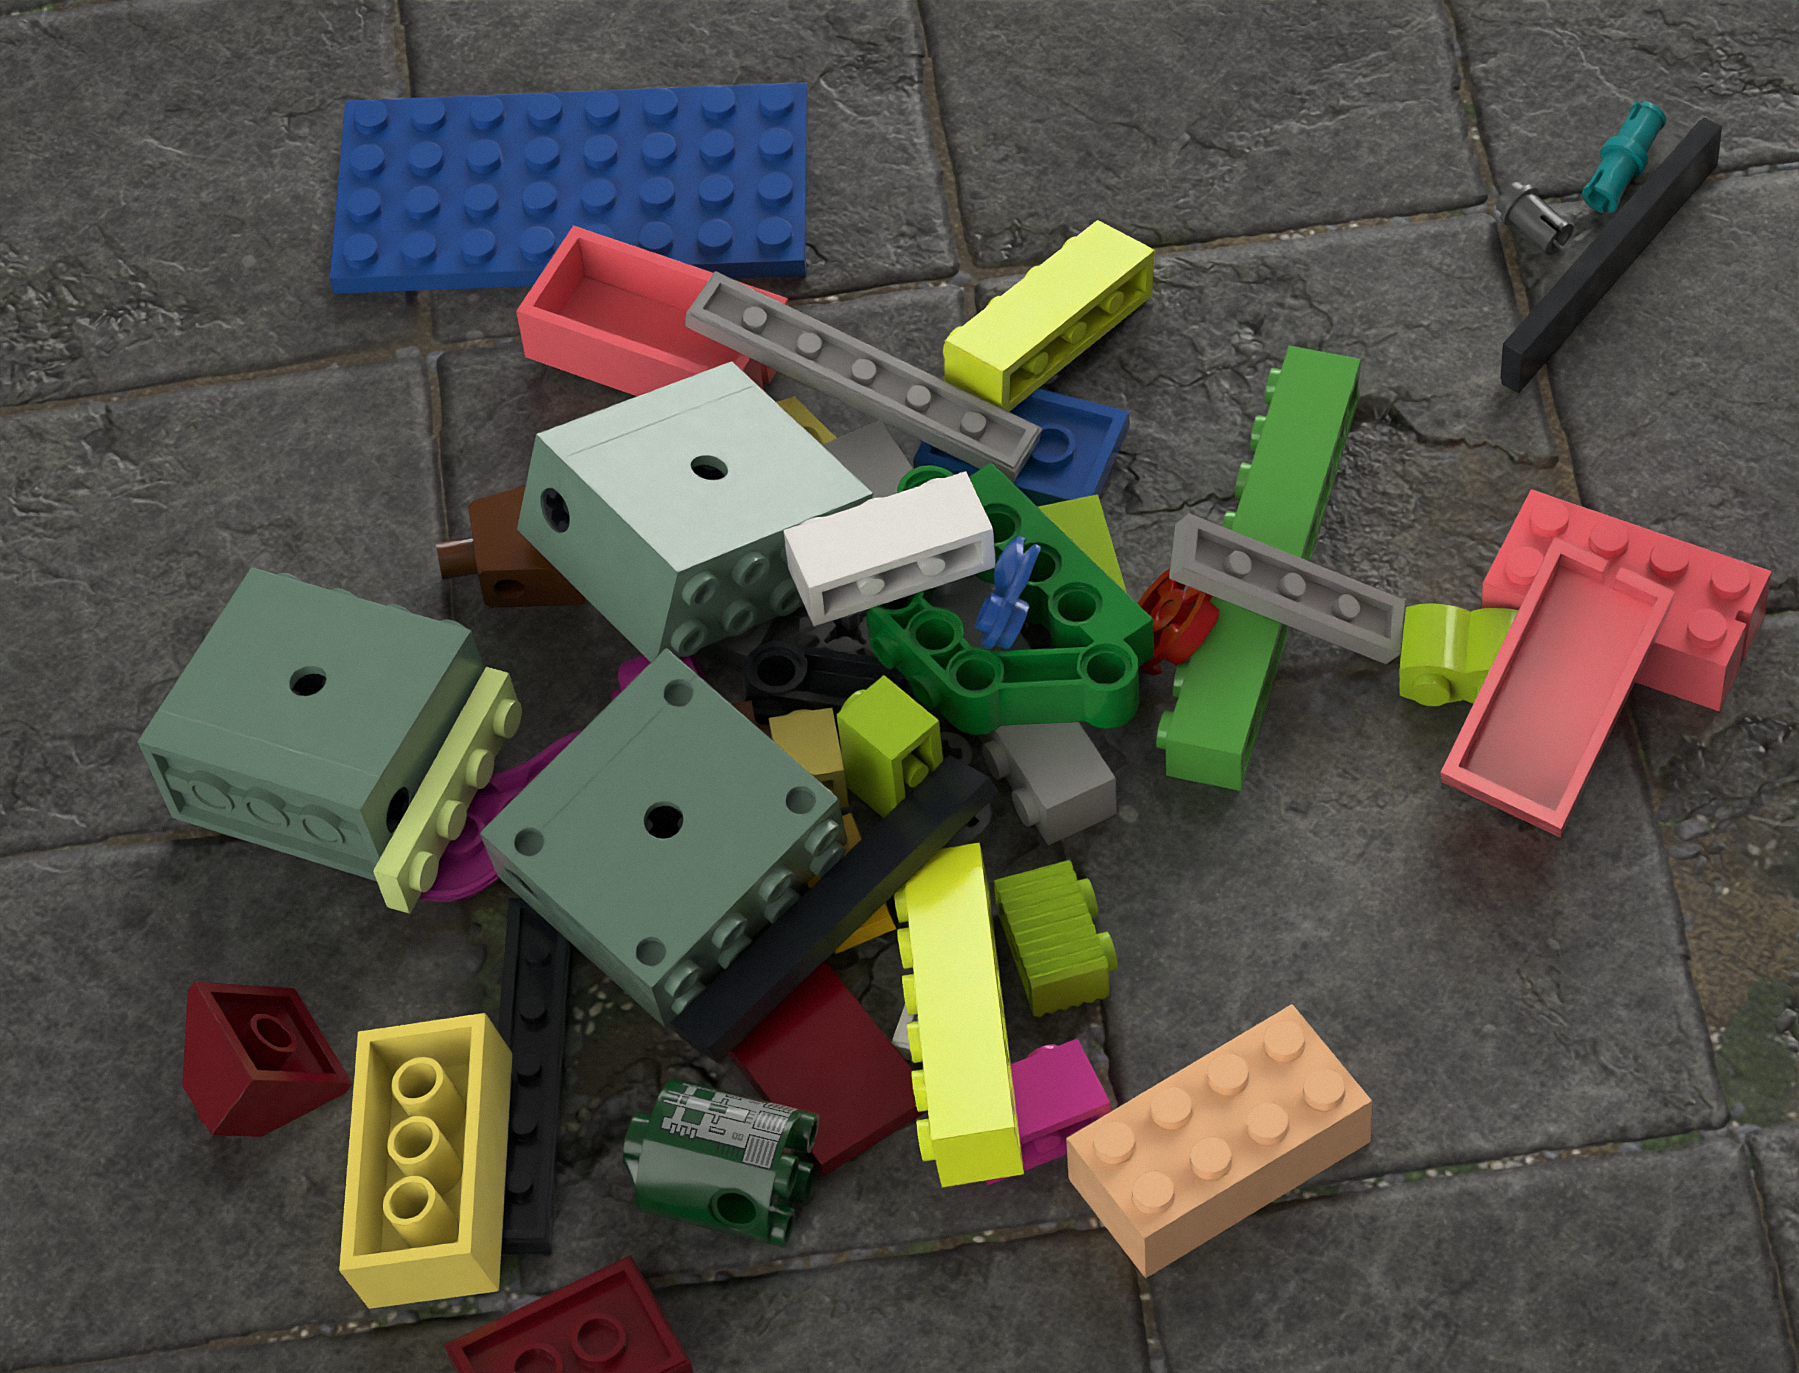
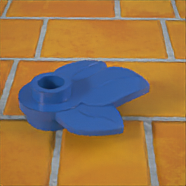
[974,536,1041,650]

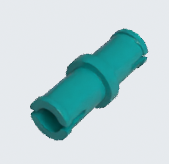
[1582,101,1667,213]

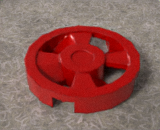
[1137,568,1220,676]

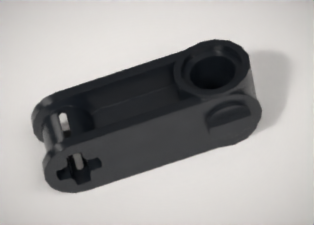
[745,641,925,737]

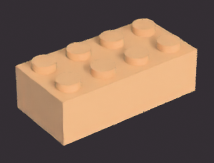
[1066,1004,1372,1279]

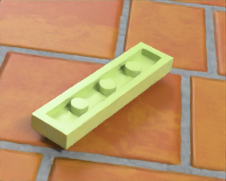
[373,667,522,914]

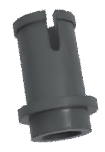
[1496,182,1574,255]

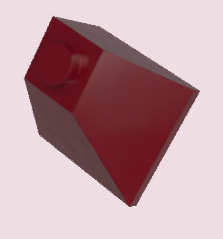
[182,981,353,1137]

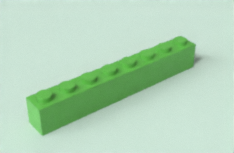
[1156,345,1361,791]

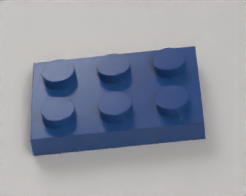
[913,389,1130,507]

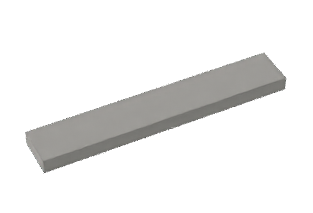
[685,271,1042,483]

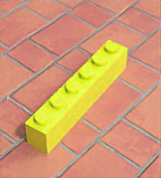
[894,842,1024,1188]

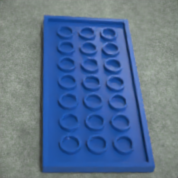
[330,82,808,294]

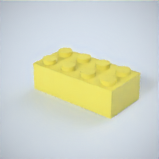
[339,1013,512,1309]

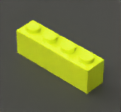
[943,220,1155,412]

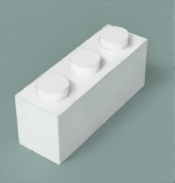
[783,471,996,626]

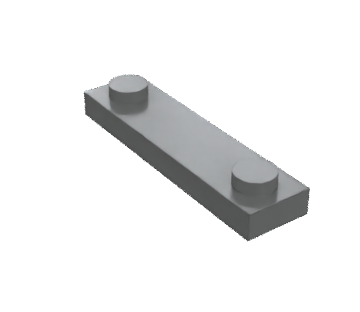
[1169,513,1405,664]

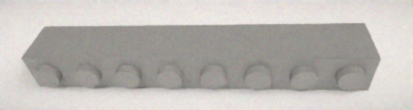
[822,420,1117,846]

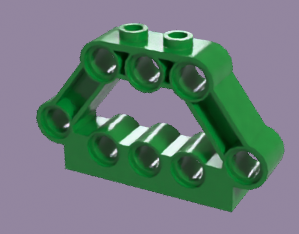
[865,462,1154,735]

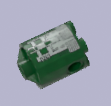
[623,1079,819,1248]

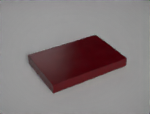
[728,961,928,1176]
[444,1255,693,1373]

